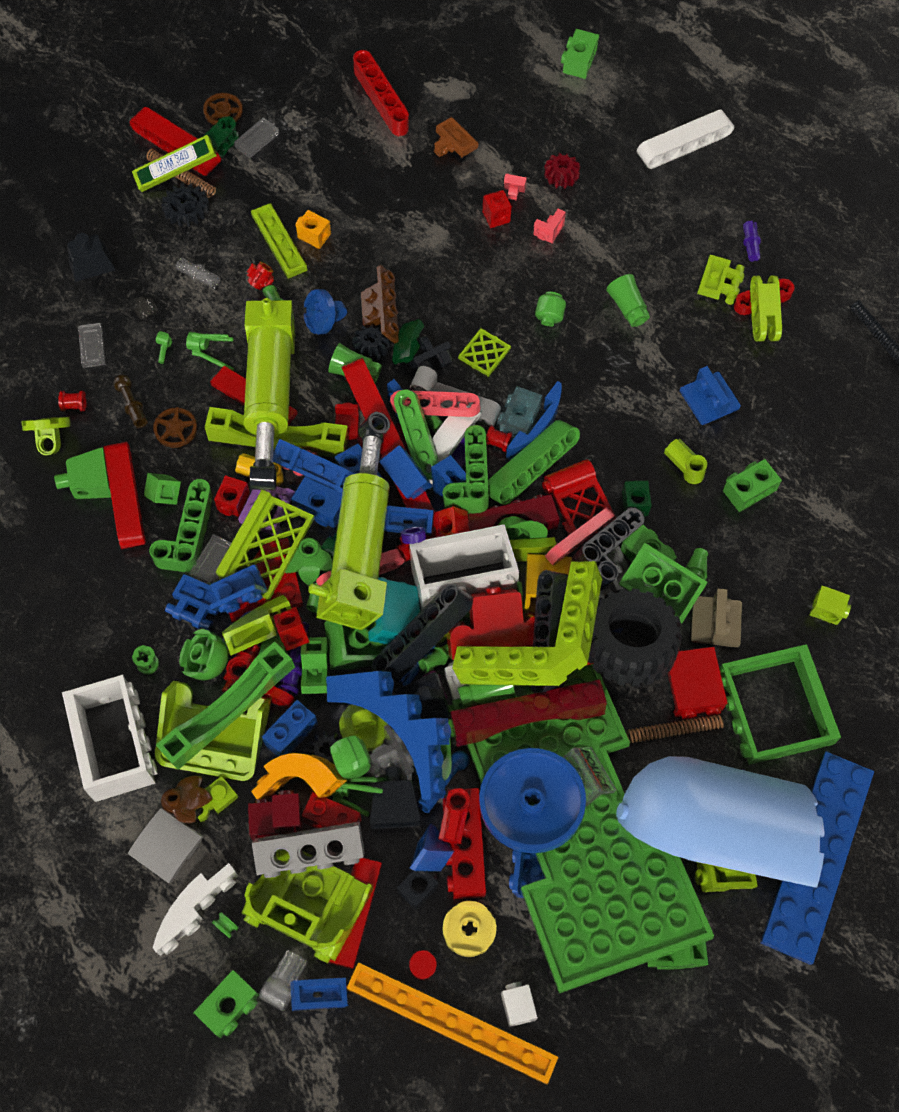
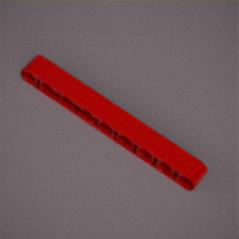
[341,358,437,540]

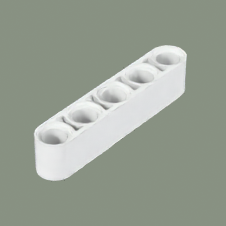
[637,110,734,169]

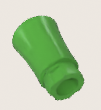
[606,274,650,327]
[328,343,382,383]
[457,684,516,708]

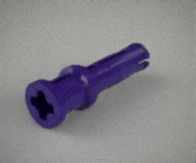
[277,622,309,697]

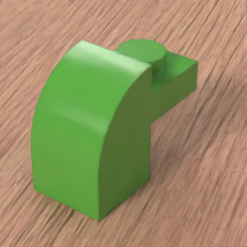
[301,637,329,694]
[648,941,708,970]

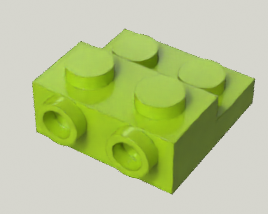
[695,862,758,892]

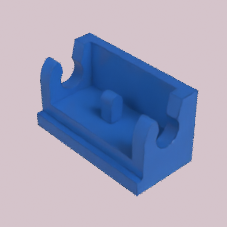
[379,445,433,499]
[431,455,466,499]

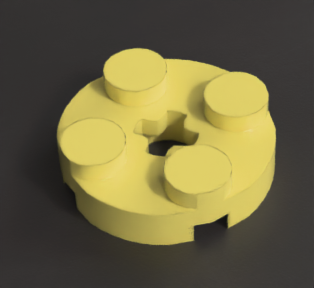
[443,901,496,957]

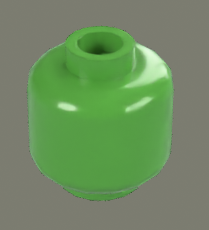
[535,292,566,326]

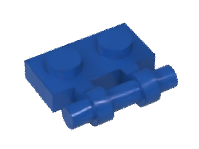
[165,574,220,631]

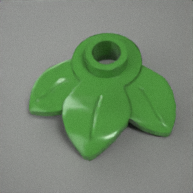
[285,538,332,585]

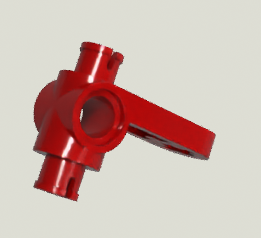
[222,645,295,709]

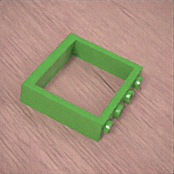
[720,644,841,765]

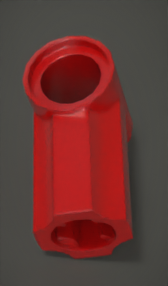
[438,788,470,844]

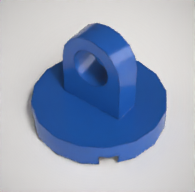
[304,289,347,335]

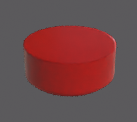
[409,951,436,980]

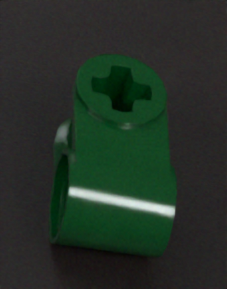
[204,117,239,158]

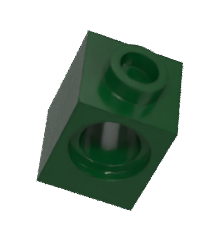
[622,480,651,517]

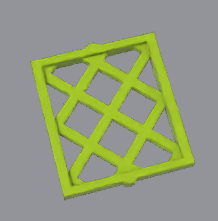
[458,328,511,377]

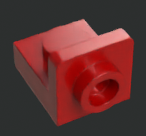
[335,402,359,440]

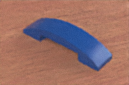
[506,381,561,460]
[273,439,356,493]

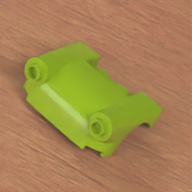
[242,849,374,963]

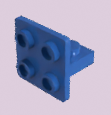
[680,366,741,425]

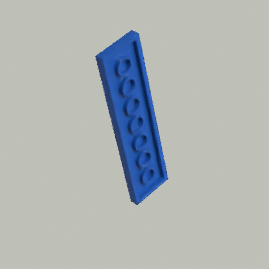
[760,752,874,965]

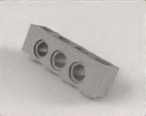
[252,821,365,878]

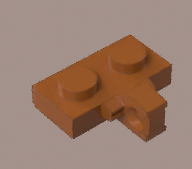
[434,117,479,157]

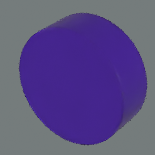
[401,527,426,544]

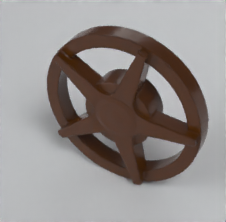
[203,93,243,125]
[153,407,197,448]

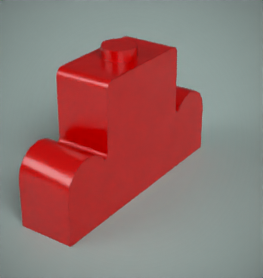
[447,587,535,660]

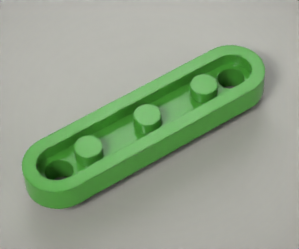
[394,390,439,480]

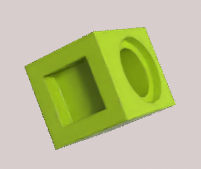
[809,586,851,625]

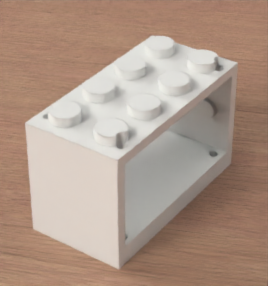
[409,524,519,610]
[62,675,158,802]

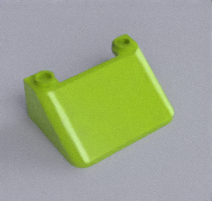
[155,681,271,781]

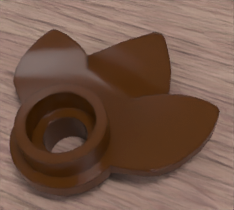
[161,776,213,823]

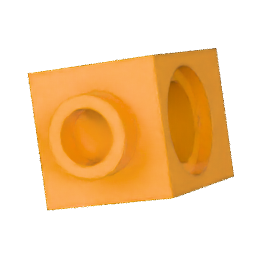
[296,210,331,249]

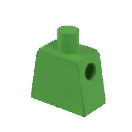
[54,448,111,499]

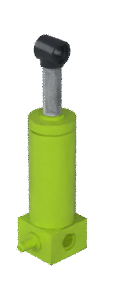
[243,298,295,490]
[308,412,390,630]

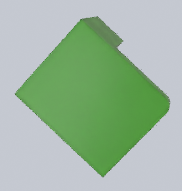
[144,473,181,505]

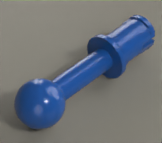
[417,750,470,813]

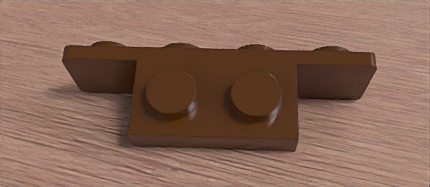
[361,265,399,344]

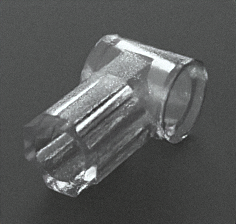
[259,950,308,1011]

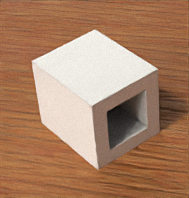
[501,982,537,1027]

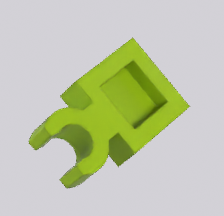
[197,776,238,822]

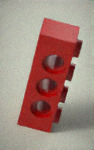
[443,788,486,899]

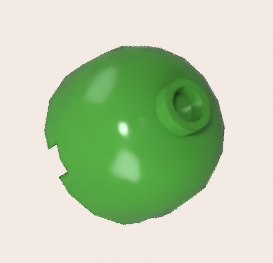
[179,629,229,681]

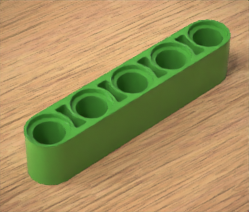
[488,420,580,505]

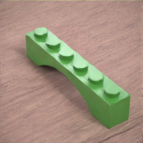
[156,641,295,770]

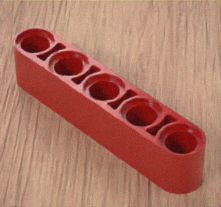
[353,50,409,136]
[129,107,221,176]
[104,441,146,549]

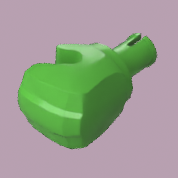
[330,735,371,779]

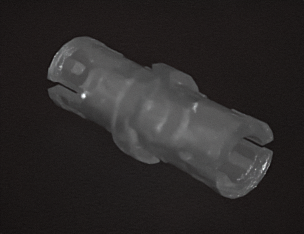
[176,257,220,289]

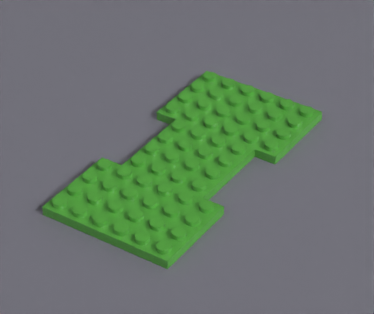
[452,664,714,993]

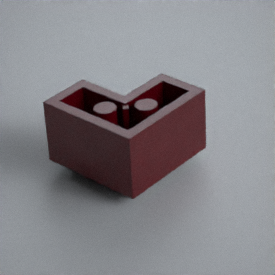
[248,790,304,840]

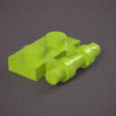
[697,255,744,305]

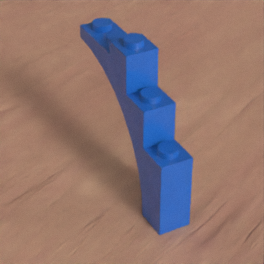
[326,671,451,799]

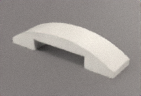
[426,405,482,490]

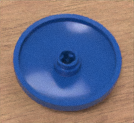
[479,748,586,853]

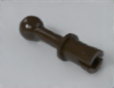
[113,375,148,428]

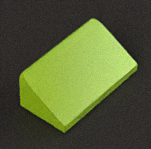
[509,537,556,562]

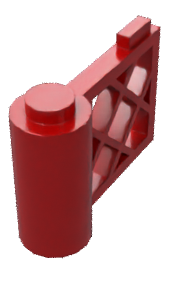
[542,459,616,536]

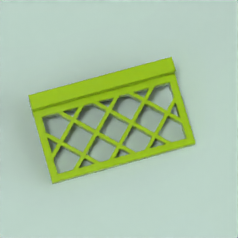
[216,490,315,601]

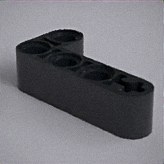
[571,508,644,591]

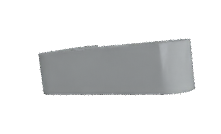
[410,366,501,430]

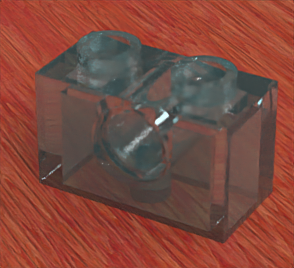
[497,386,542,439]

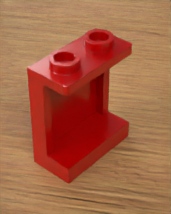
[668,647,727,719]

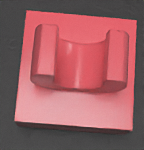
[504,174,526,200]

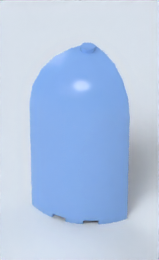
[616,756,824,888]

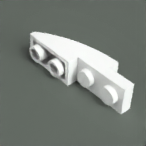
[153,863,238,956]

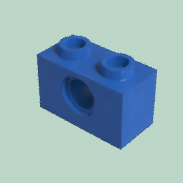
[291,477,342,528]

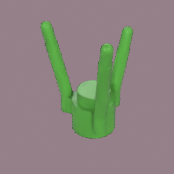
[186,332,234,371]
[331,777,385,816]

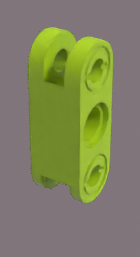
[750,275,782,341]

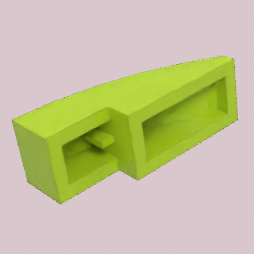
[222,595,292,655]

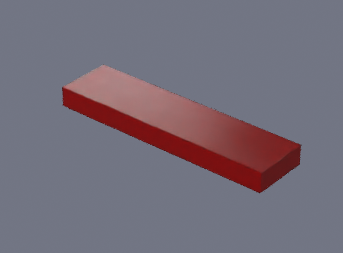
[210,366,297,425]
[329,858,382,969]

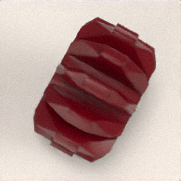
[544,152,580,189]

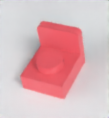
[534,209,566,243]

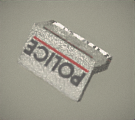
[563,747,617,806]

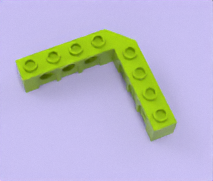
[452,561,602,686]

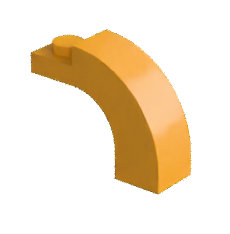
[251,753,347,799]

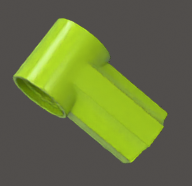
[664,439,707,484]

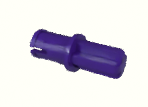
[743,221,761,262]

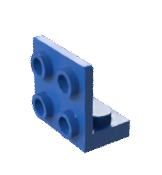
[209,564,268,614]

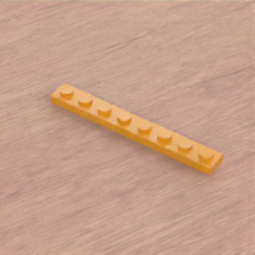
[347,962,558,1084]

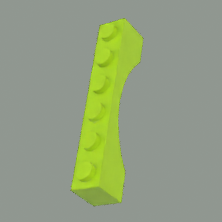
[205,407,349,458]

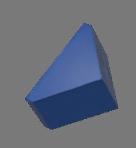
[410,823,454,871]

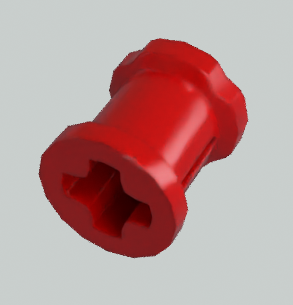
[58,391,86,412]
[486,425,513,452]

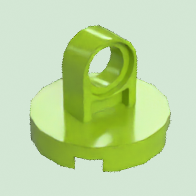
[21,417,70,455]
[339,704,390,751]

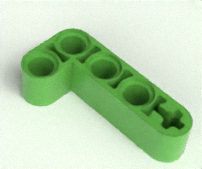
[443,425,489,514]
[149,479,213,572]

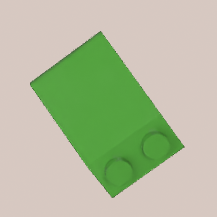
[619,543,708,624]
[324,620,387,670]

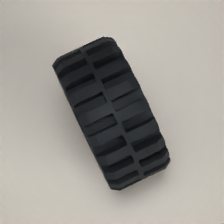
[588,588,682,686]

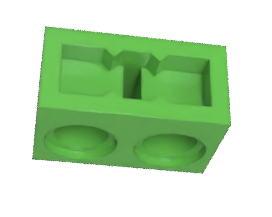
[723,459,782,512]

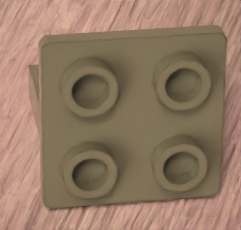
[691,589,742,648]

